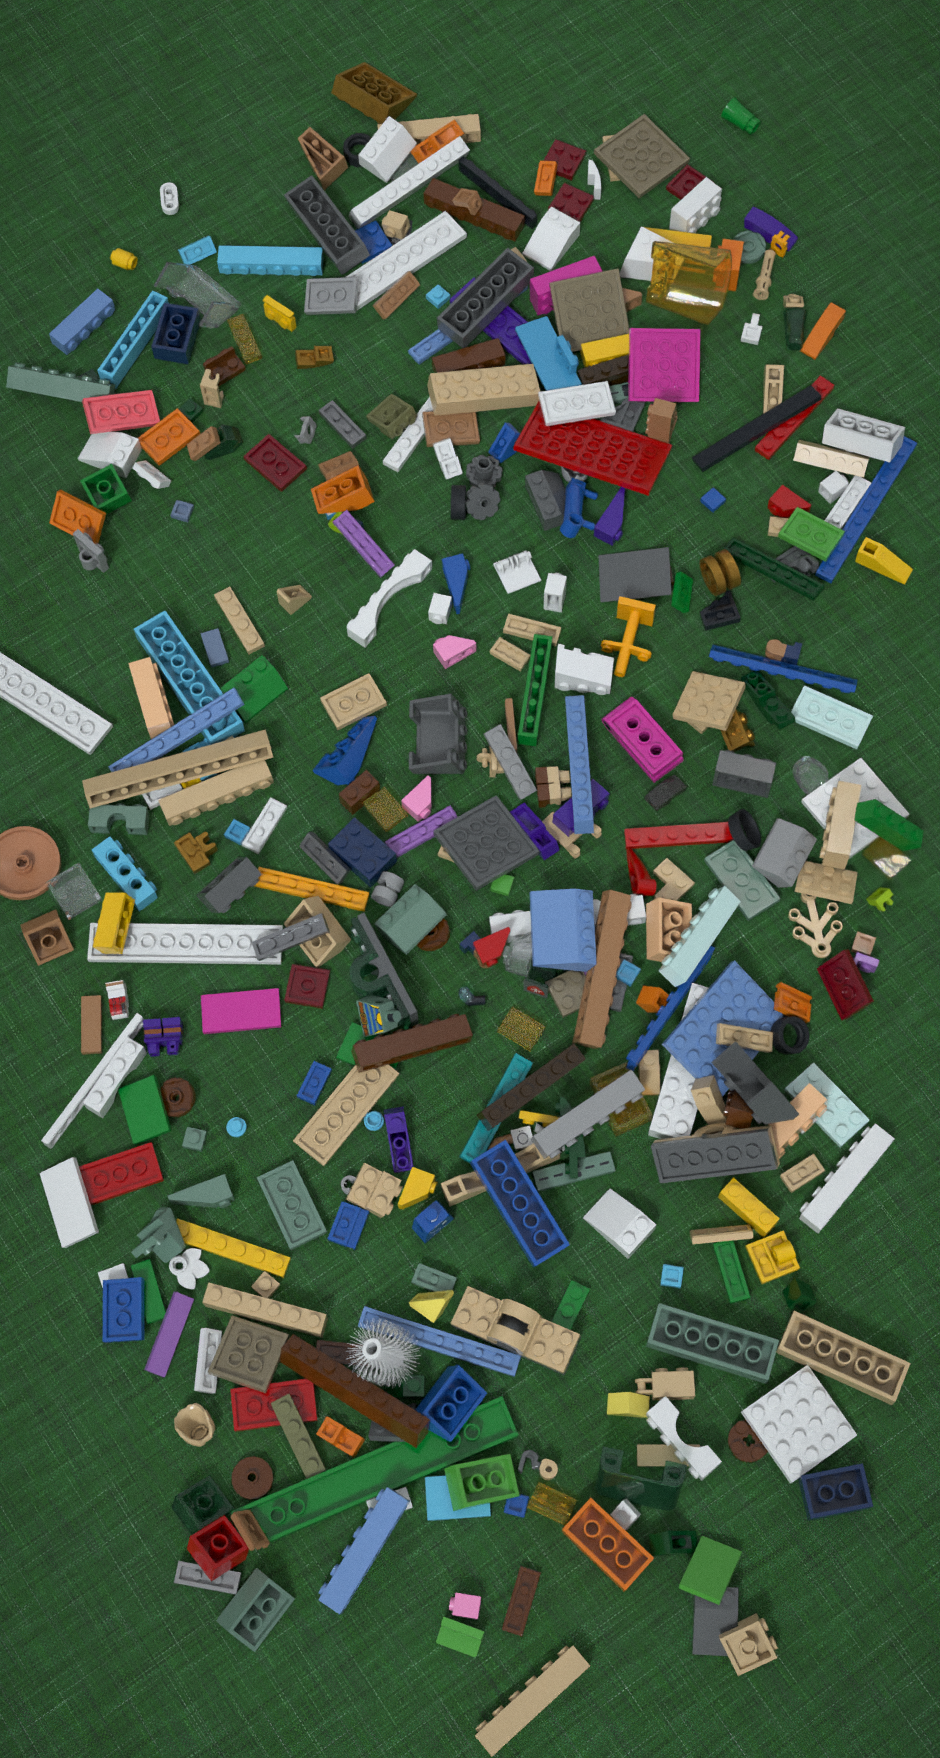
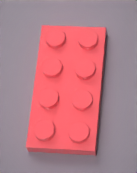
[82,390,160,434]

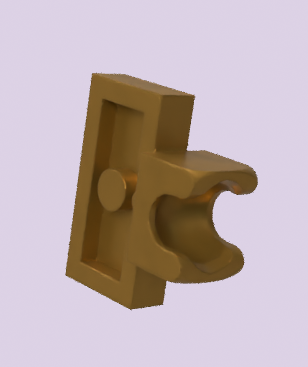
[174,832,218,874]

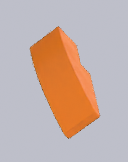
[410,119,464,164]
[800,303,846,360]

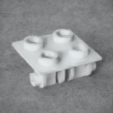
[493,551,541,594]

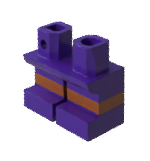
[143,1017,183,1057]

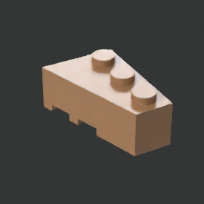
[298,127,348,190]

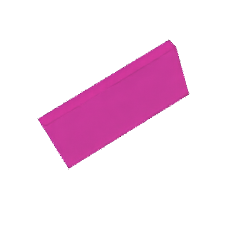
[201,988,281,1034]

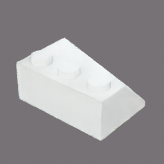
[555,644,614,695]

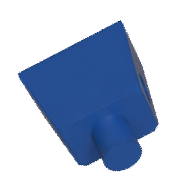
[412,1200,454,1243]

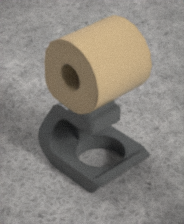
[518,1450,558,1480]

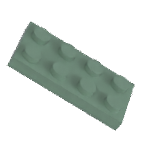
[704,840,780,921]
[257,1160,327,1250]

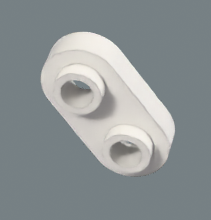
[160,183,179,215]

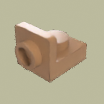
[452,188,483,215]

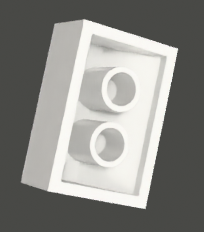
[358,116,417,183]

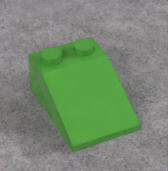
[444,1454,520,1511]

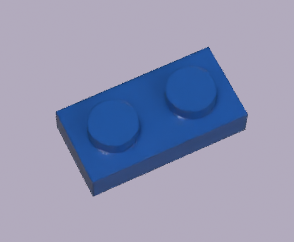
[297,1061,332,1105]

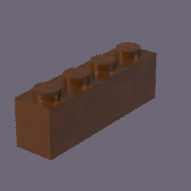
[432,338,505,373]

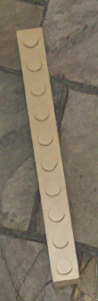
[82,730,273,808]

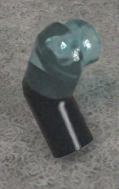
[459,986,486,1006]

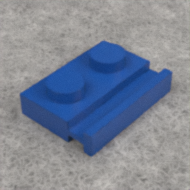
[327,1201,370,1250]

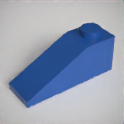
[442,553,470,614]

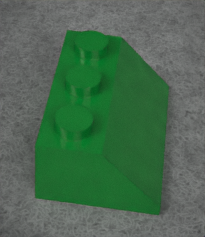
[220,655,288,723]

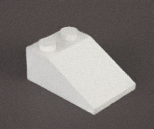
[522,207,580,271]
[78,432,142,479]
[583,1189,656,1259]

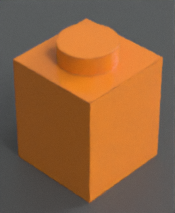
[636,986,669,1013]

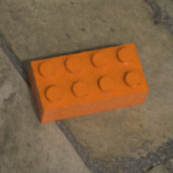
[562,1498,654,1592]

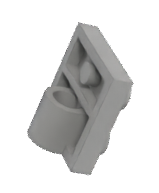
[73,529,109,573]

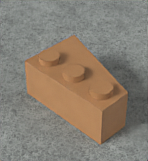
[645,398,678,444]

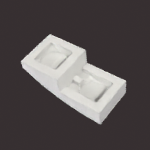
[588,160,601,199]
[433,438,463,479]

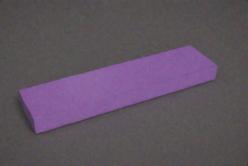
[332,510,394,578]
[385,805,458,858]
[144,1292,194,1377]

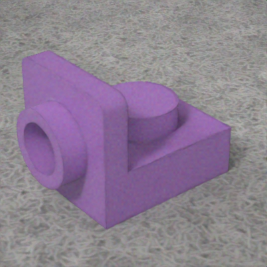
[853,952,879,973]

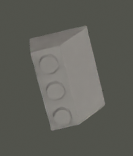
[752,819,817,888]

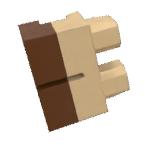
[535,766,571,808]

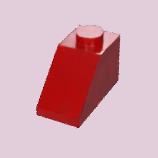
[767,485,811,518]
[473,927,510,967]

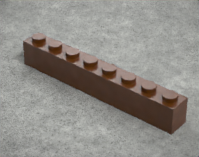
[280,1334,430,1448]

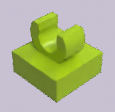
[866,887,893,911]

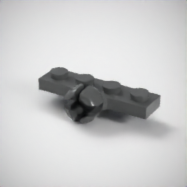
[770,546,819,583]

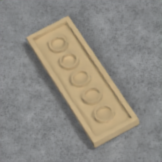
[293,1065,399,1166]

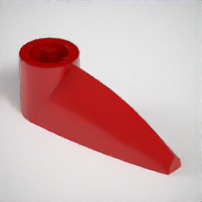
[626,847,656,896]

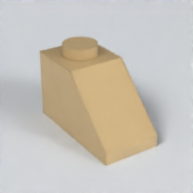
[638,1050,660,1096]

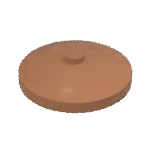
[0,826,61,900]

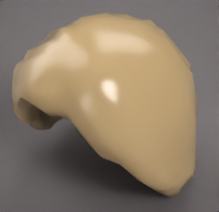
[174,1403,215,1447]

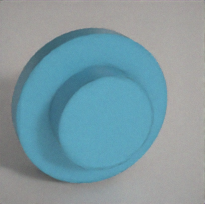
[364,1111,384,1131]
[226,1117,247,1137]

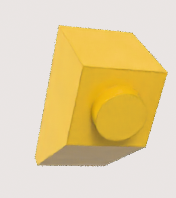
[398,1167,437,1210]

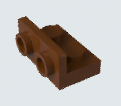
[203,346,246,387]

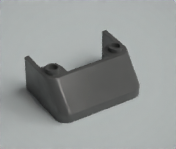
[711,1041,799,1125]

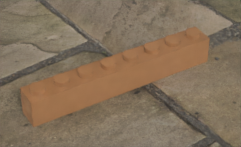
[573,890,632,1049]

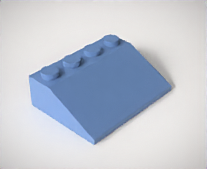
[530,889,597,972]

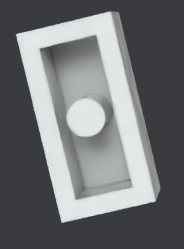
[544,573,567,613]

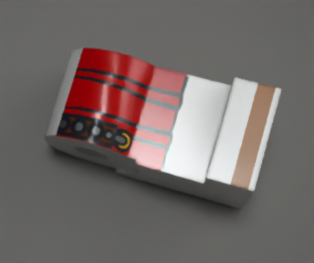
[105,980,129,1020]

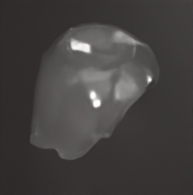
[792,756,828,795]

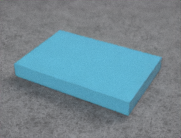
[425,1476,491,1521]

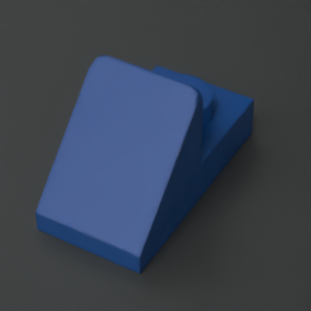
[488,422,520,463]

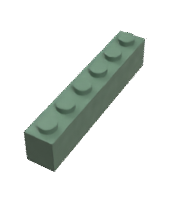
[6,362,115,402]

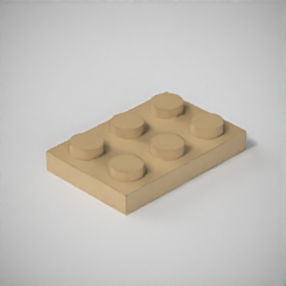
[320,673,387,730]
[795,861,858,904]

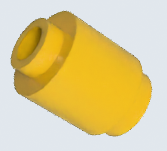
[110,248,138,270]

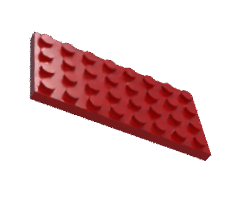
[513,401,672,496]

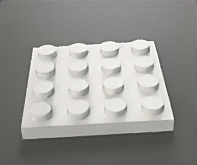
[801,758,909,859]
[741,1365,857,1484]

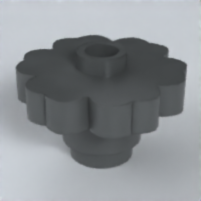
[466,455,502,488]
[465,483,500,520]

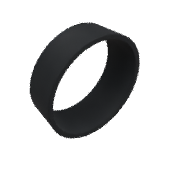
[728,809,761,851]

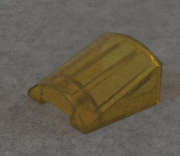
[646,241,732,325]

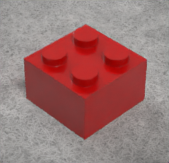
[187,1515,249,1582]

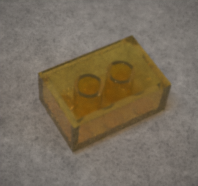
[590,1062,652,1137]

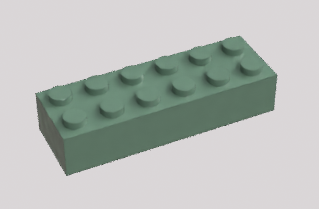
[646,1303,779,1384]

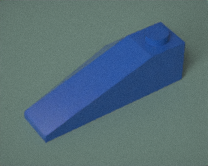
[313,716,377,785]

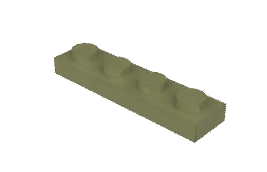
[271,1393,326,1479]

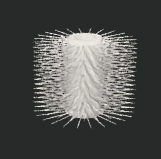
[345,1319,421,1389]

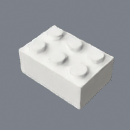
[669,177,722,234]

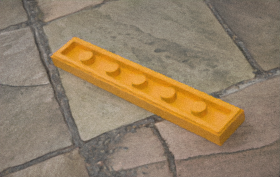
[254,867,370,912]

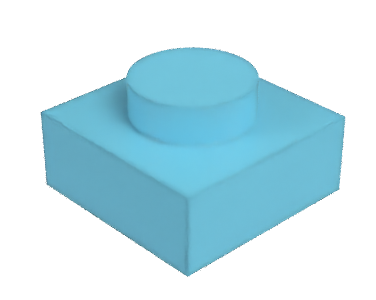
[426,285,450,309]

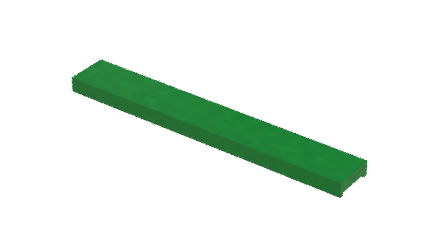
[230,1396,519,1552]

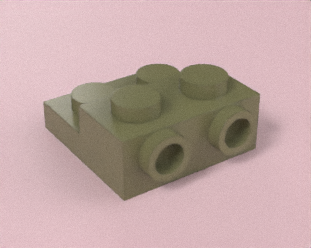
[366,393,418,439]

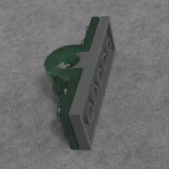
[349,913,419,1030]

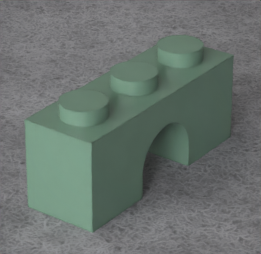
[88,804,149,835]

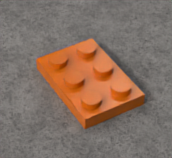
[138,408,200,466]
[49,490,106,544]

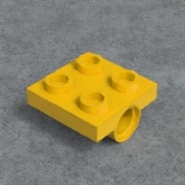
[745,1231,800,1284]

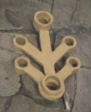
[788,893,843,958]

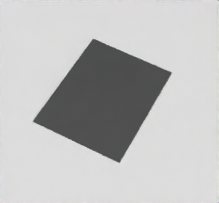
[599,547,671,602]

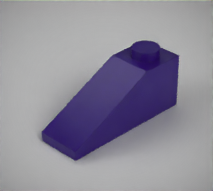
[594,487,625,546]

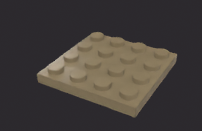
[594,114,690,198]
[549,268,629,352]

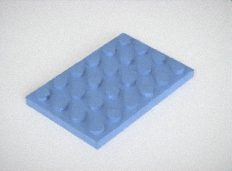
[662,961,788,1096]

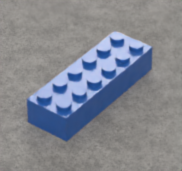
[470,1140,570,1267]

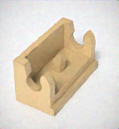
[200,369,224,408]

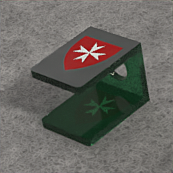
[524,960,556,999]

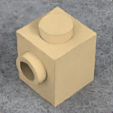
[382,210,410,240]

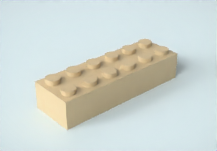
[427,364,540,416]
[776,1311,911,1405]

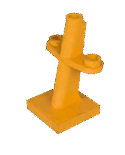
[601,596,656,677]

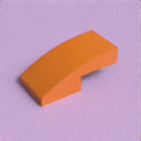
[316,1416,365,1458]

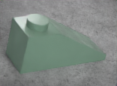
[168,1174,235,1208]

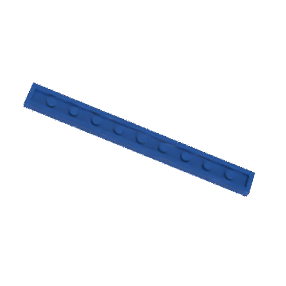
[815,436,917,583]

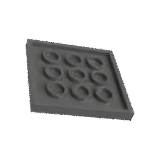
[433,796,540,891]

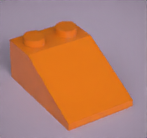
[311,465,375,514]

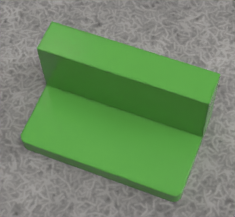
[436,1617,484,1657]

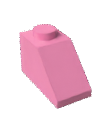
[433,635,476,669]
[401,776,432,822]

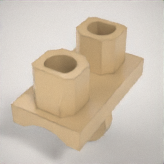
[477,746,504,777]

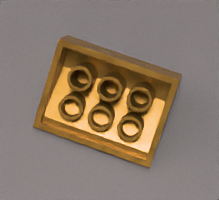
[331,62,417,124]

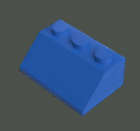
[415,1365,487,1442]

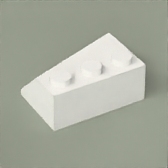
[619,226,688,284]

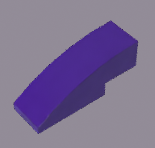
[744,207,798,252]
[510,803,559,860]

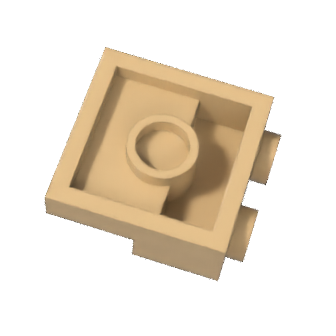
[346,1163,402,1218]
[719,1613,778,1676]

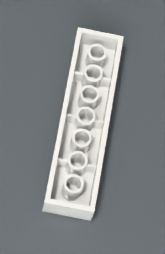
[648,983,709,1139]

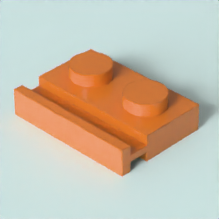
[774,982,812,1023]

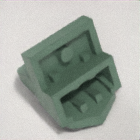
[131,1207,185,1263]

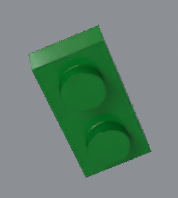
[671,572,693,613]

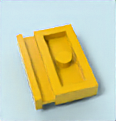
[263,295,296,332]

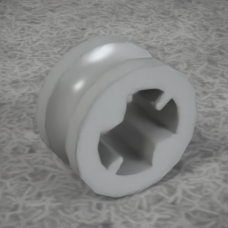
[341,1175,356,1195]

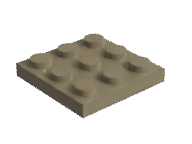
[208,1316,289,1393]

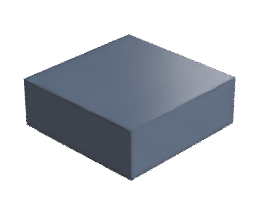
[170,500,194,522]

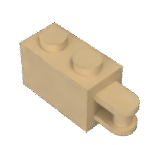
[635,1368,695,1401]

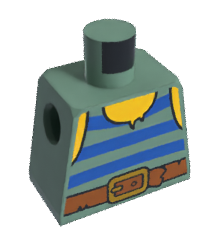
[356,995,401,1037]

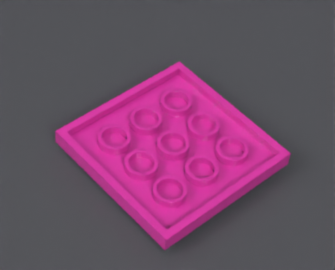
[628,328,700,402]

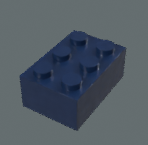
[151,303,201,364]
[328,817,397,887]
[798,1463,873,1521]

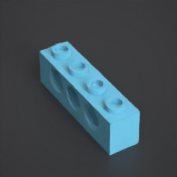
[92,836,158,912]

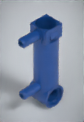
[560,478,598,538]

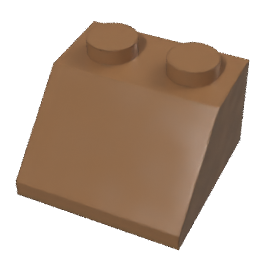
[20,910,74,966]

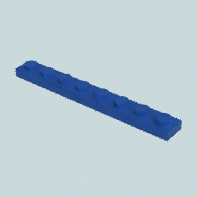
[709,645,857,693]
[626,946,715,1071]

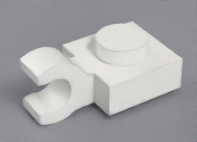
[741,313,762,345]

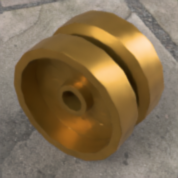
[699,549,741,596]

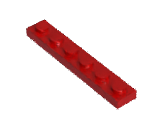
[755,375,835,460]
[624,822,733,849]

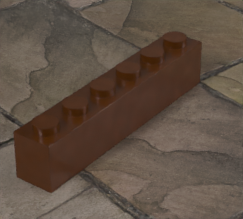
[423,178,525,242]
[351,1014,473,1073]

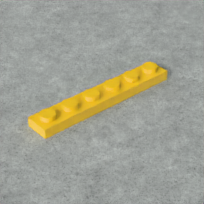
[176,1219,291,1278]

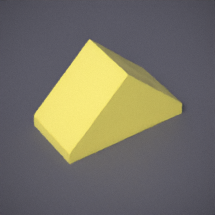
[409,1290,454,1323]
[607,1392,650,1418]

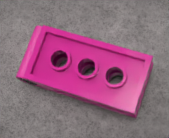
[601,697,684,783]

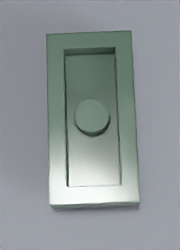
[411,1263,457,1292]

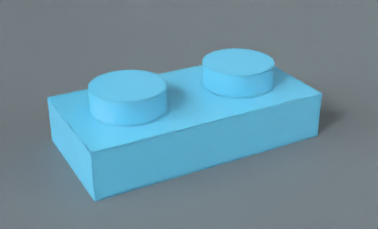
[178,235,217,266]

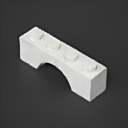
[83,1037,147,1118]
[646,1396,722,1481]

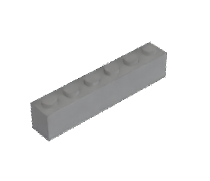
[531,1070,645,1159]

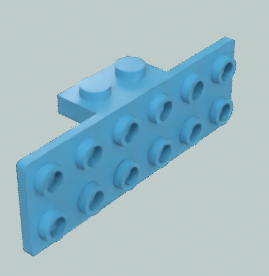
[515,316,582,391]

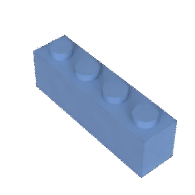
[49,289,115,355]

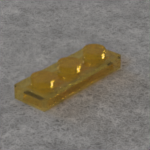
[227,314,262,364]

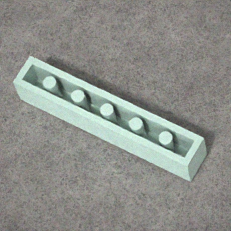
[659,886,741,987]

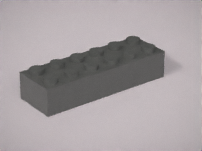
[284,175,370,275]
[437,248,534,348]

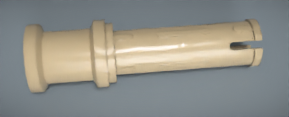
[753,250,776,300]

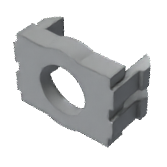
[294,416,317,444]

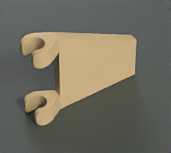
[542,812,602,858]

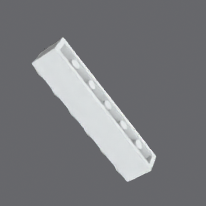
[799,1124,894,1234]

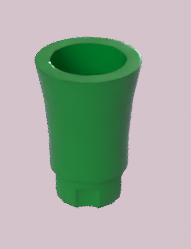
[721,97,761,135]

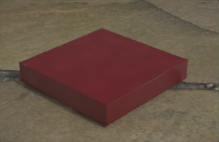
[666,164,713,200]
[284,964,330,1009]

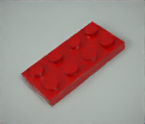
[79,1142,164,1205]
[230,1379,318,1432]

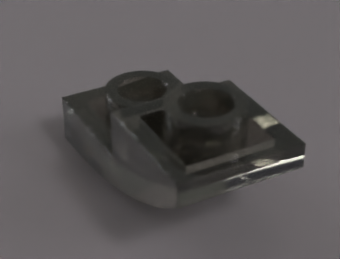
[644,774,687,811]

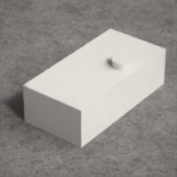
[822,408,905,462]

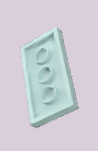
[791,686,873,749]
[785,1063,869,1148]

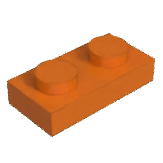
[534,161,558,196]

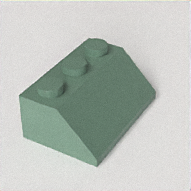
[374,884,447,955]
[216,1568,295,1652]

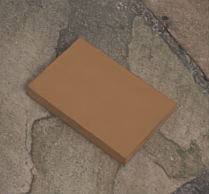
[422,411,480,447]

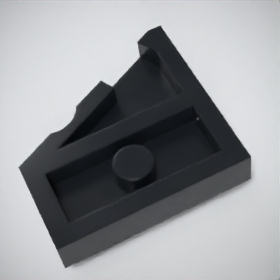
[700,591,741,631]

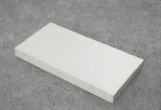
[538,381,616,426]
[40,1157,99,1248]

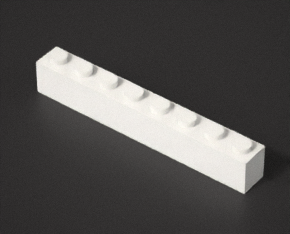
[349,136,470,229]
[489,894,646,943]

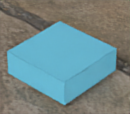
[660,1264,684,1289]

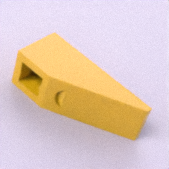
[855,537,913,585]

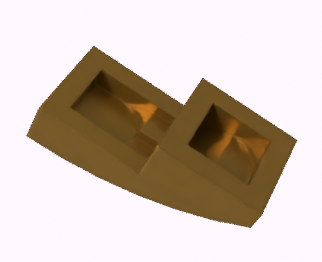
[295,346,334,369]

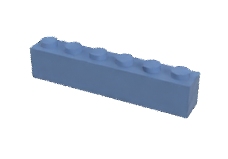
[319,1487,410,1614]

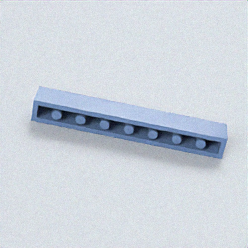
[565,695,594,834]

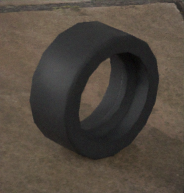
[343,133,371,167]
[451,485,466,520]
[771,1016,810,1055]

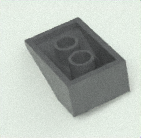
[692,1587,738,1656]

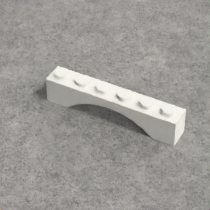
[347,549,432,648]

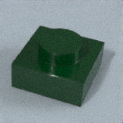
[179,399,203,423]

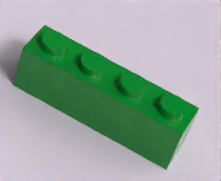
[854,799,924,851]

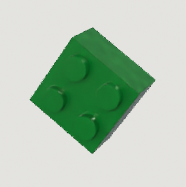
[80,464,132,515]

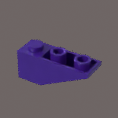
[384,1106,413,1173]

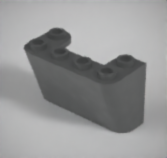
[409,694,467,774]

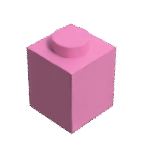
[449,1593,481,1620]

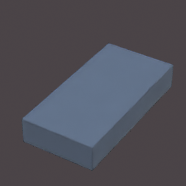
[201,628,229,668]

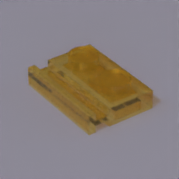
[363,787,408,832]
[862,837,910,880]
[497,1006,546,1052]
[527,1482,577,1525]

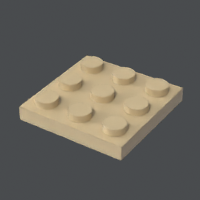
[673,671,746,731]

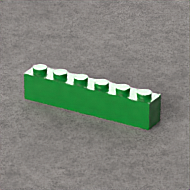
[518,634,553,747]

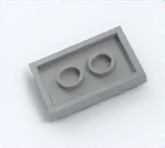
[304,277,359,315]

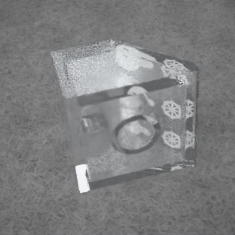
[503,932,532,977]

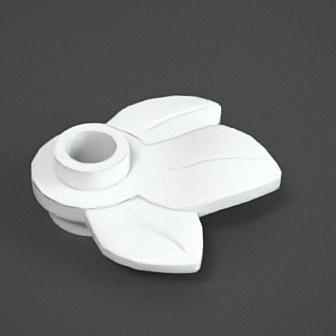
[169,1248,210,1289]

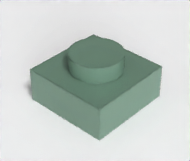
[182,1127,207,1152]

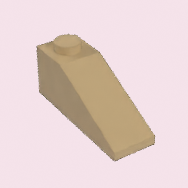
[763,365,784,414]
[691,1075,727,1125]

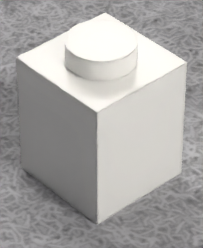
[818,471,848,504]
[428,593,452,624]

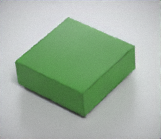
[490,874,514,896]

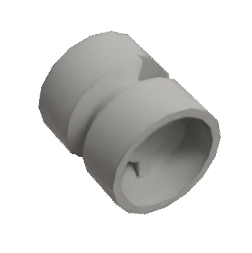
[371,871,404,907]

